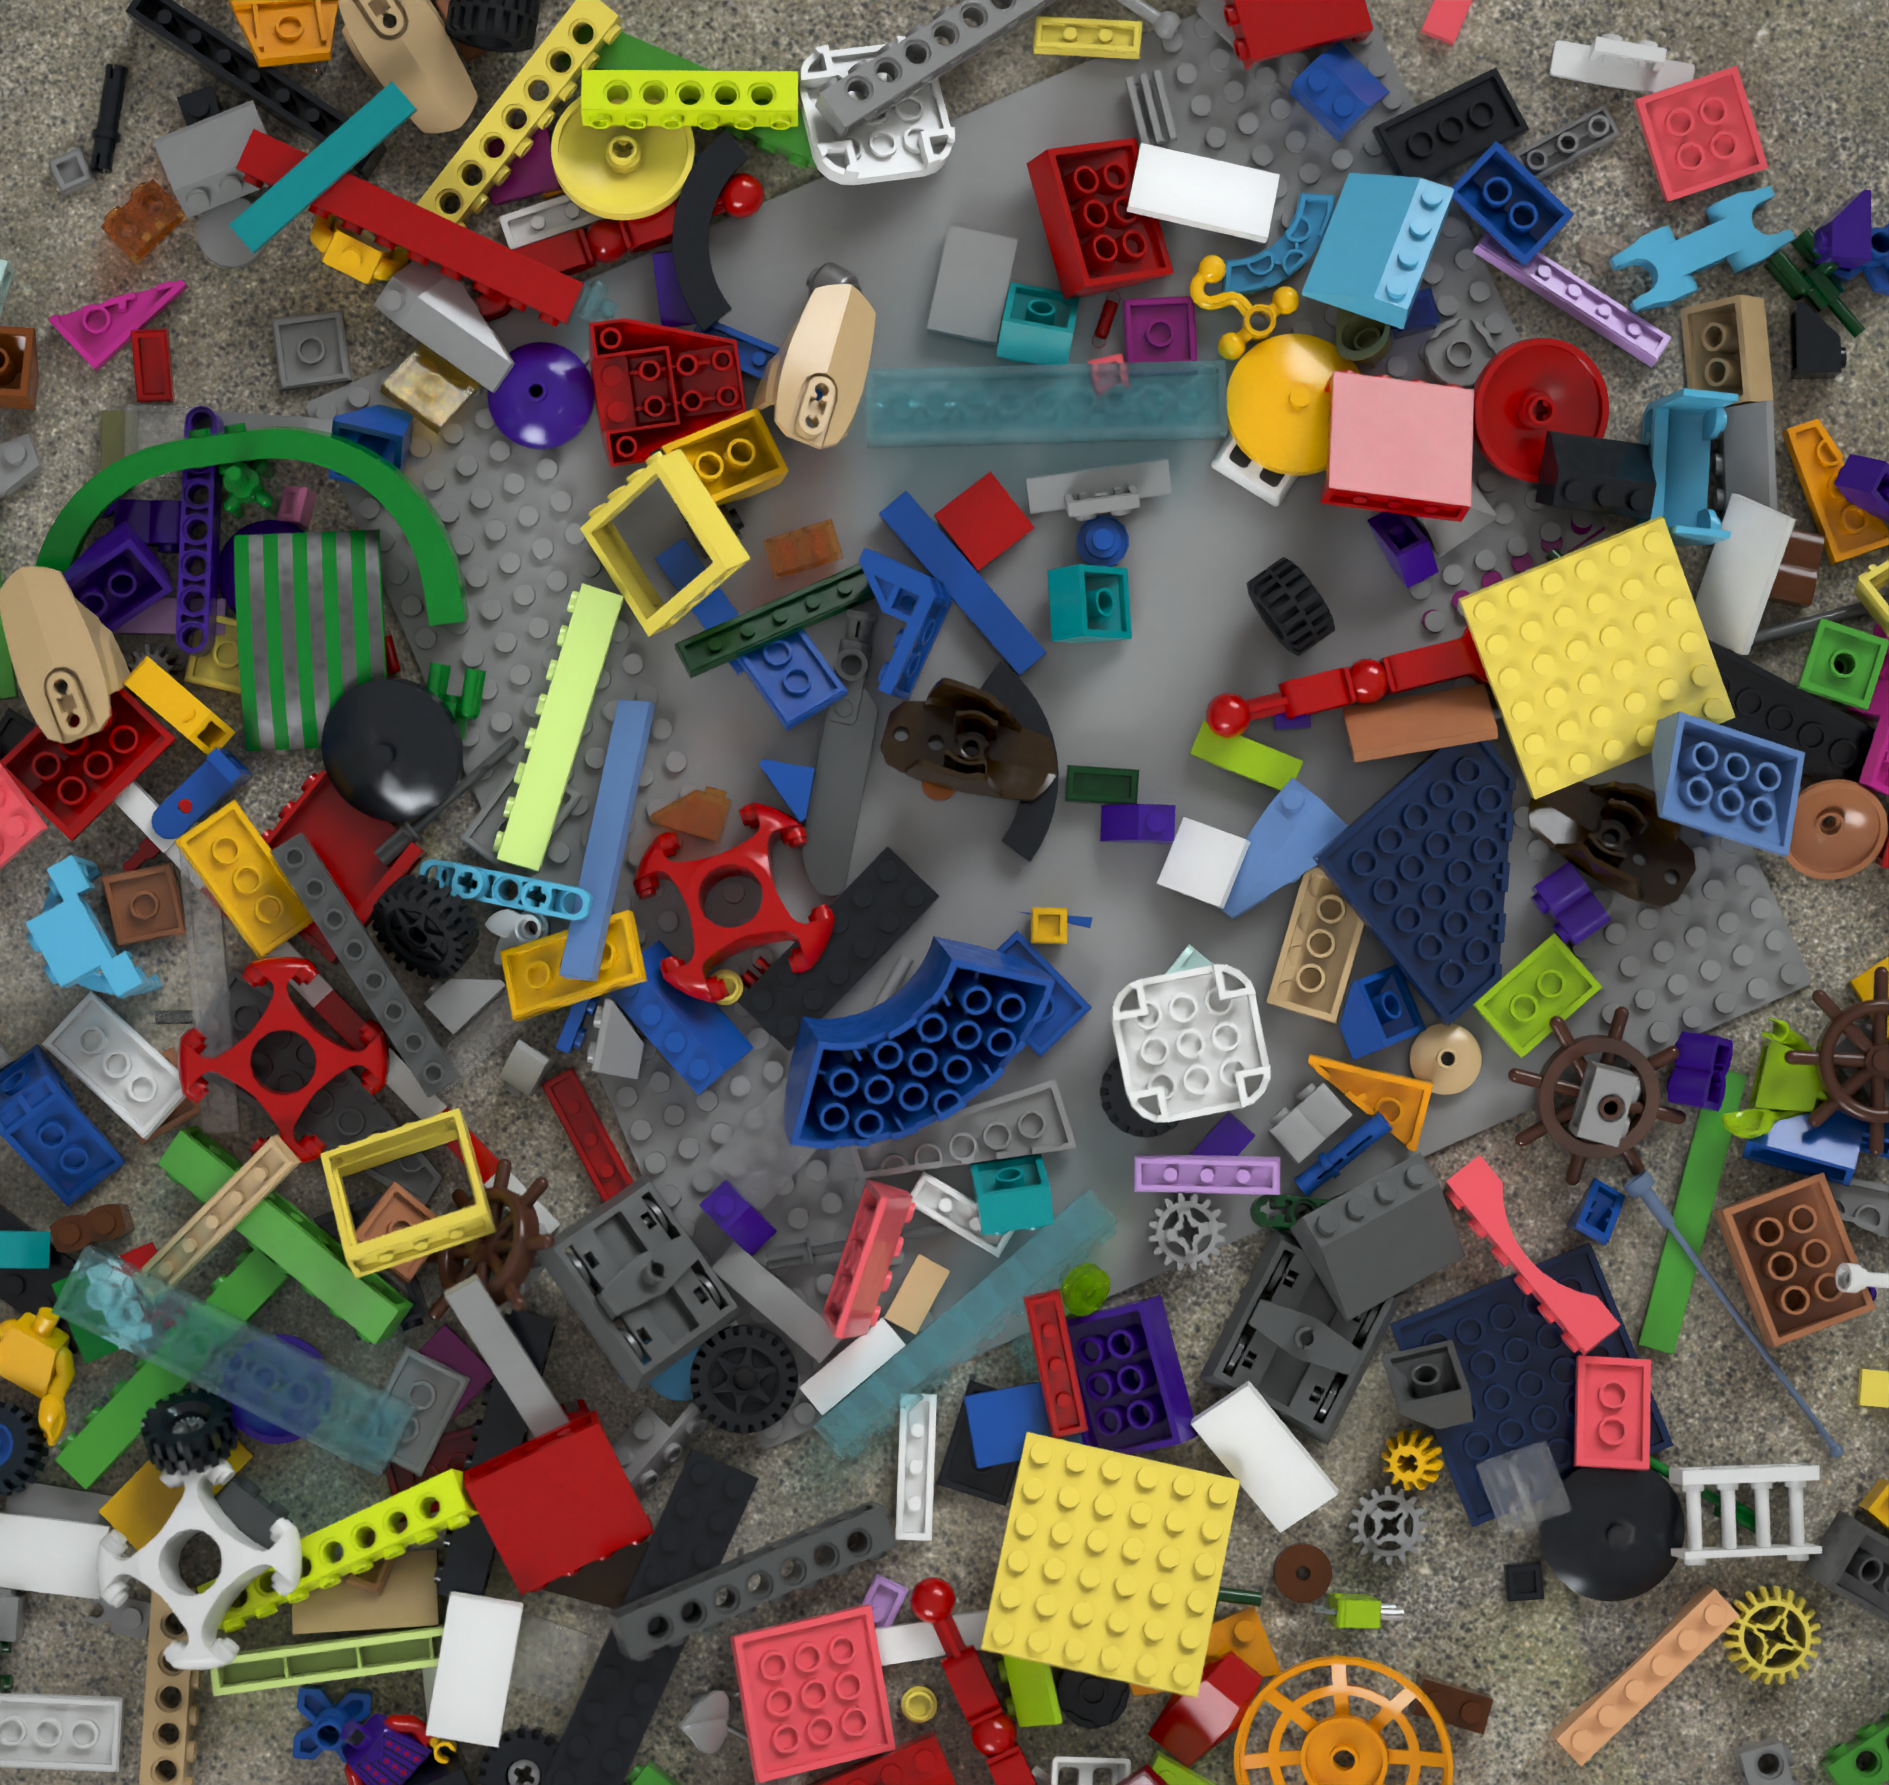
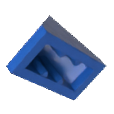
[759,759,815,824]
[1566,1178,1626,1246]

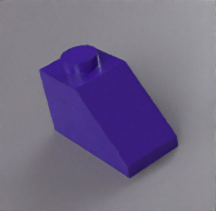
[1813,189,1871,269]
[1834,454,1889,524]
[1367,512,1439,588]
[1100,804,1176,844]
[699,1179,777,1256]

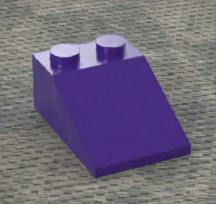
[63,520,173,632]

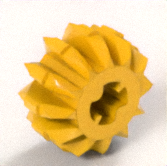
[1381,1429,1444,1491]

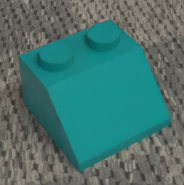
[996,282,1080,369]
[1047,564,1132,643]
[969,1153,1054,1235]

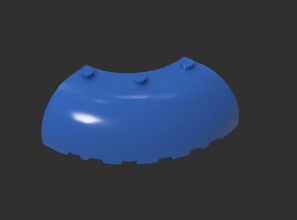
[784,936,1055,1149]

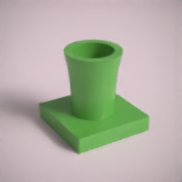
[1796,618,1889,710]

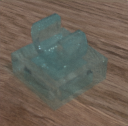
[574,280,619,320]

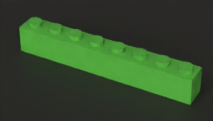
[557,26,817,170]
[158,1125,413,1345]
[54,1247,293,1490]

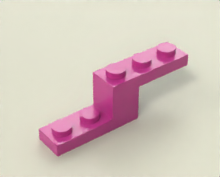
[1848,622,1889,796]

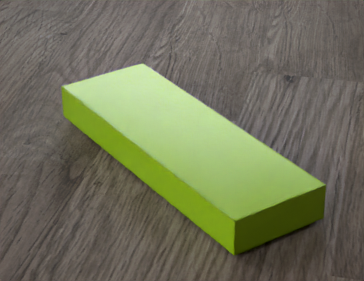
[1189,720,1303,791]

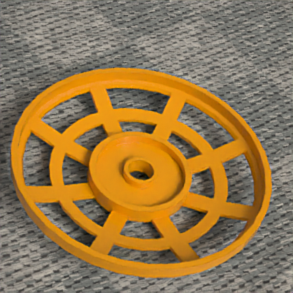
[1233,1655,1454,1785]

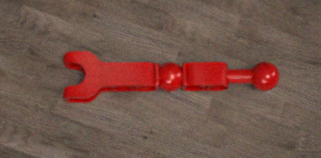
[475,173,765,322]
[1206,625,1491,738]
[910,1577,1038,1785]

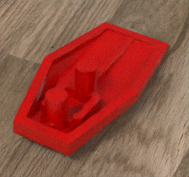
[1148,1650,1263,1768]

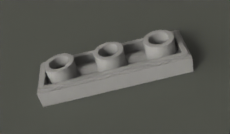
[1512,104,1622,181]

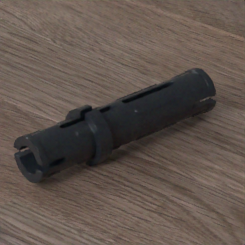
[89,64,129,174]

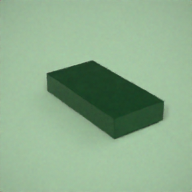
[1065,765,1139,805]

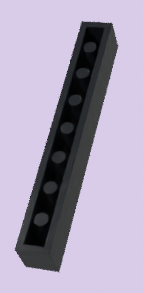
[125,0,387,179]
[434,1308,558,1597]

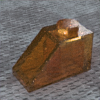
[649,786,733,844]

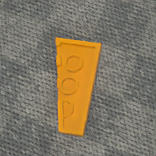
[1781,419,1889,565]
[1129,1606,1281,1696]

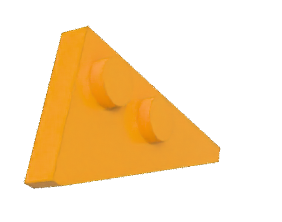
[1307,1054,1433,1152]

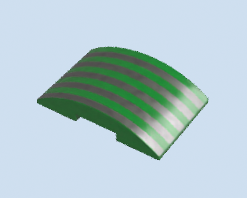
[234,529,388,752]

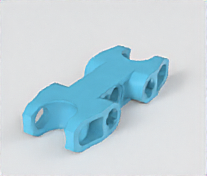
[1609,186,1795,314]
[419,859,593,921]

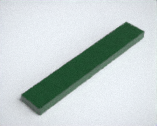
[675,563,876,679]

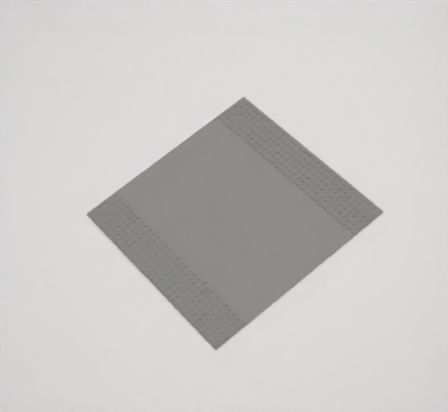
[306,0,1811,1449]

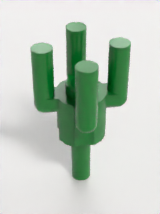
[218,459,280,519]
[427,662,486,741]

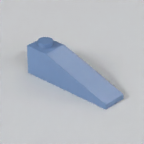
[1218,777,1348,920]

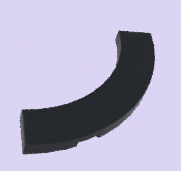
[672,129,749,332]
[980,661,1059,862]

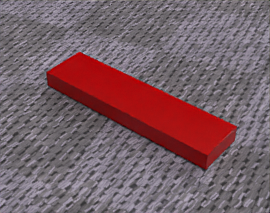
[541,1067,634,1203]
[1023,1289,1088,1438]

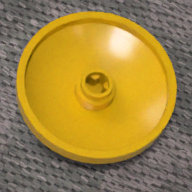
[1224,334,1361,476]

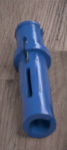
[1294,1111,1393,1197]

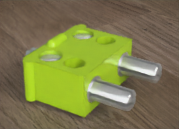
[1313,1592,1404,1629]

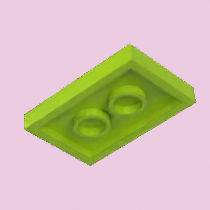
[1473,933,1602,1059]

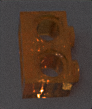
[100,179,188,265]
[763,519,843,580]

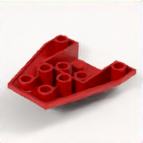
[589,318,747,467]

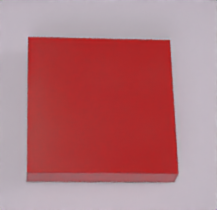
[934,471,1034,572]

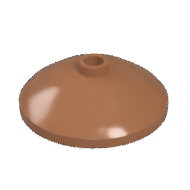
[1785,779,1888,880]

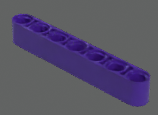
[176,406,224,657]

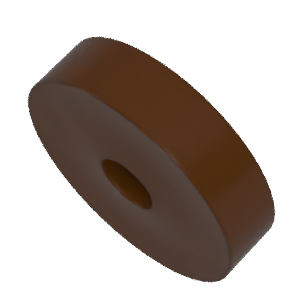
[1273,1543,1332,1603]

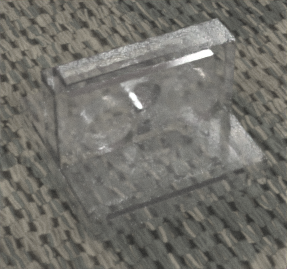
[1476,1440,1572,1534]

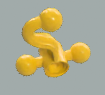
[1189,255,1300,360]

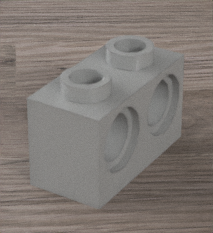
[1733,1737,1800,1785]

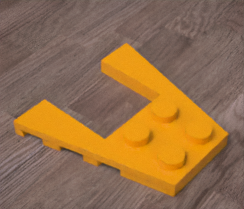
[228,0,339,67]

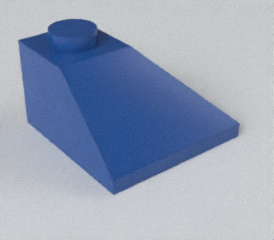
[329,404,414,485]
[1340,964,1427,1060]

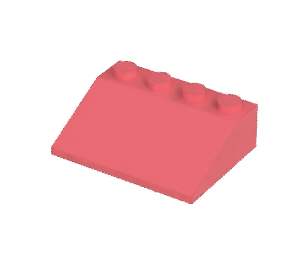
[821,1178,915,1339]

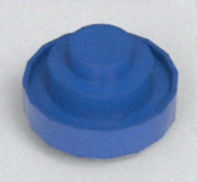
[1076,515,1129,567]

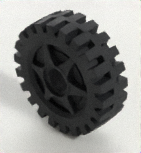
[371,874,480,979]
[690,1325,798,1434]

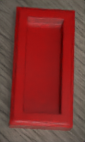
[131,328,175,402]

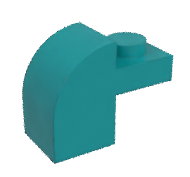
[0,1230,51,1269]

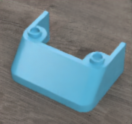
[1636,388,1739,546]

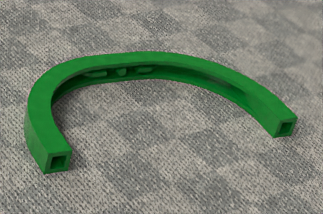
[35,423,469,626]

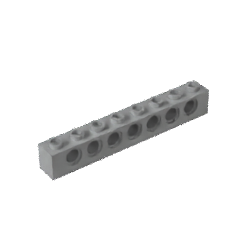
[815,0,1059,140]

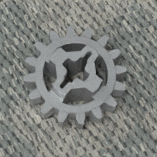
[1148,1193,1226,1271]
[1348,1484,1428,1565]

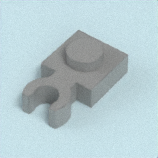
[87,1596,151,1639]

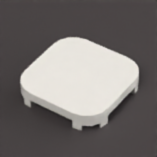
[798,36,955,185]
[1111,964,1271,1122]

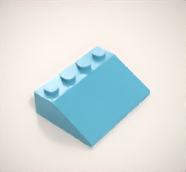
[1301,173,1455,329]

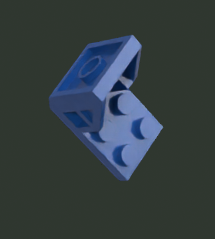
[858,547,952,700]
[0,1044,126,1206]

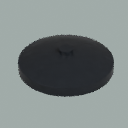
[321,677,463,821]
[1539,1466,1685,1601]

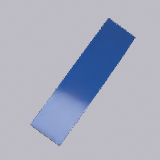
[1742,1111,1889,1187]

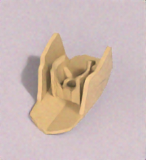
[338,0,478,134]
[752,284,876,449]
[0,566,130,744]

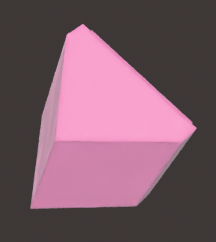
[277,486,317,528]

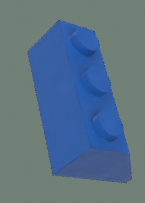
[1451,141,1574,267]

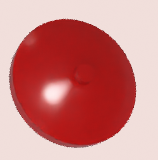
[1473,338,1609,483]

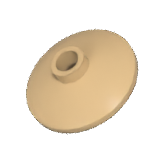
[1409,1023,1482,1095]

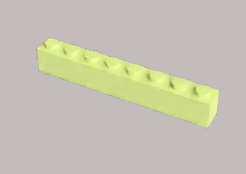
[492,583,624,874]
[210,1623,445,1696]

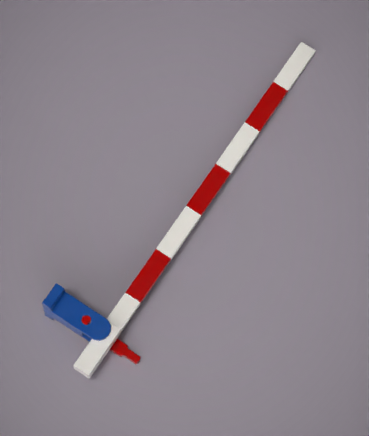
[114,747,560,1234]

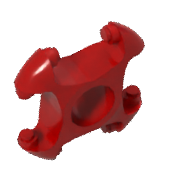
[632,802,836,1003]
[178,957,389,1164]

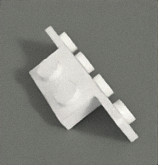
[1549,34,1695,94]

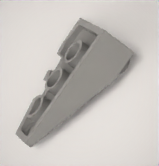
[374,261,515,393]

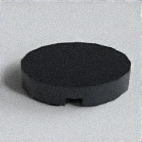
[1057,1669,1129,1729]

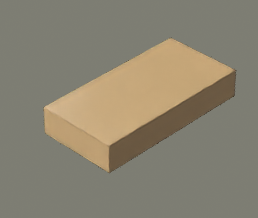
[884,1254,950,1335]

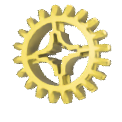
[1722,1585,1821,1685]

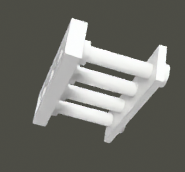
[1669,1463,1822,1565]

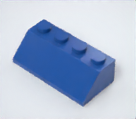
[609,940,754,1095]

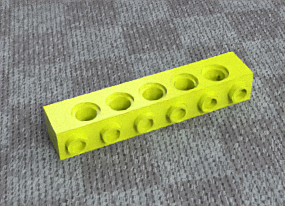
[581,70,798,130]

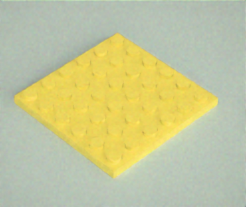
[1458,516,1736,799]
[980,1432,1240,1698]

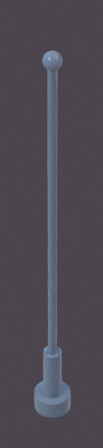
[1623,1169,1844,1458]

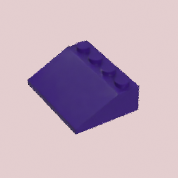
[1066,1295,1199,1455]

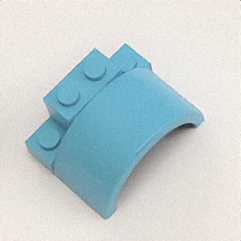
[25,855,163,999]

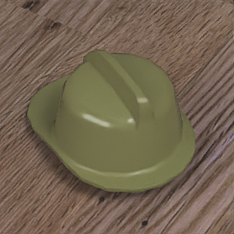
[1336,308,1393,369]

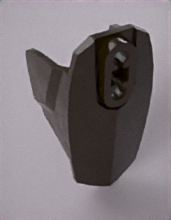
[880,678,1057,802]
[1528,781,1696,908]

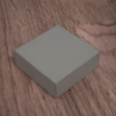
[47,147,97,197]

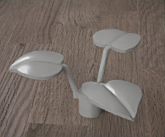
[678,1689,789,1785]

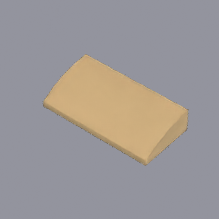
[1266,867,1366,1025]
[292,1549,442,1635]

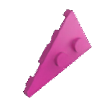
[48,280,188,372]

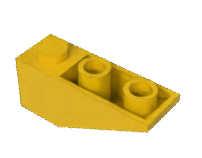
[123,656,236,756]

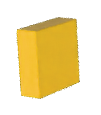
[1031,907,1067,944]

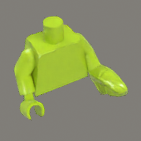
[1721,1017,1828,1138]

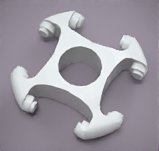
[97,1458,302,1670]

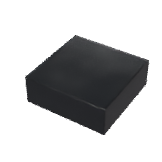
[1503,1561,1544,1602]

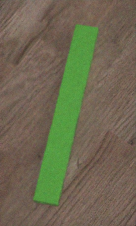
[1637,1071,1747,1355]

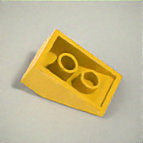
[660,408,789,506]

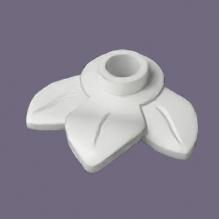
[485,909,550,965]

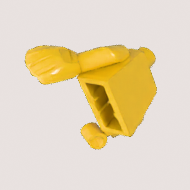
[310,214,410,285]
[0,1307,75,1446]

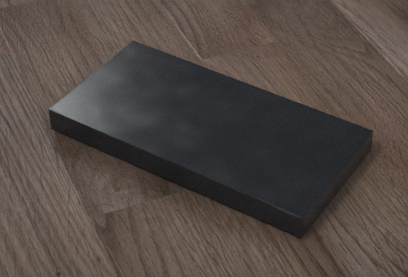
[1372,67,1529,181]

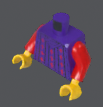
[340,1713,457,1785]

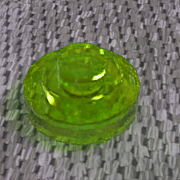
[1060,1263,1110,1316]

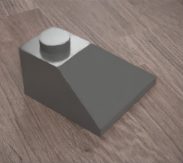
[1381,1340,1473,1429]

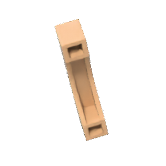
[1550,1584,1740,1766]

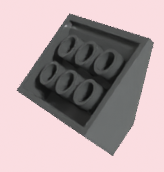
[1290,1153,1465,1322]

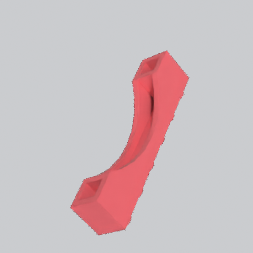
[1444,1155,1620,1356]

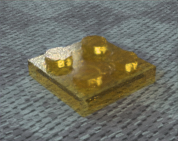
[380,343,481,434]

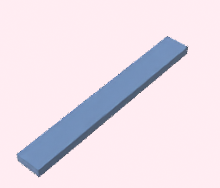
[559,700,655,981]

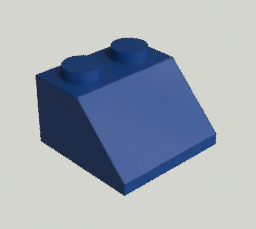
[1289,42,1390,142]

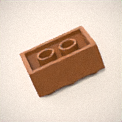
[0,326,39,410]

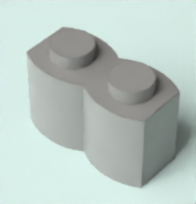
[1267,1082,1352,1164]

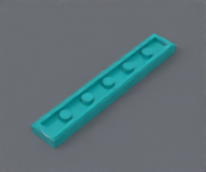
[229,81,418,254]

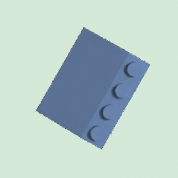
[1652,712,1805,857]

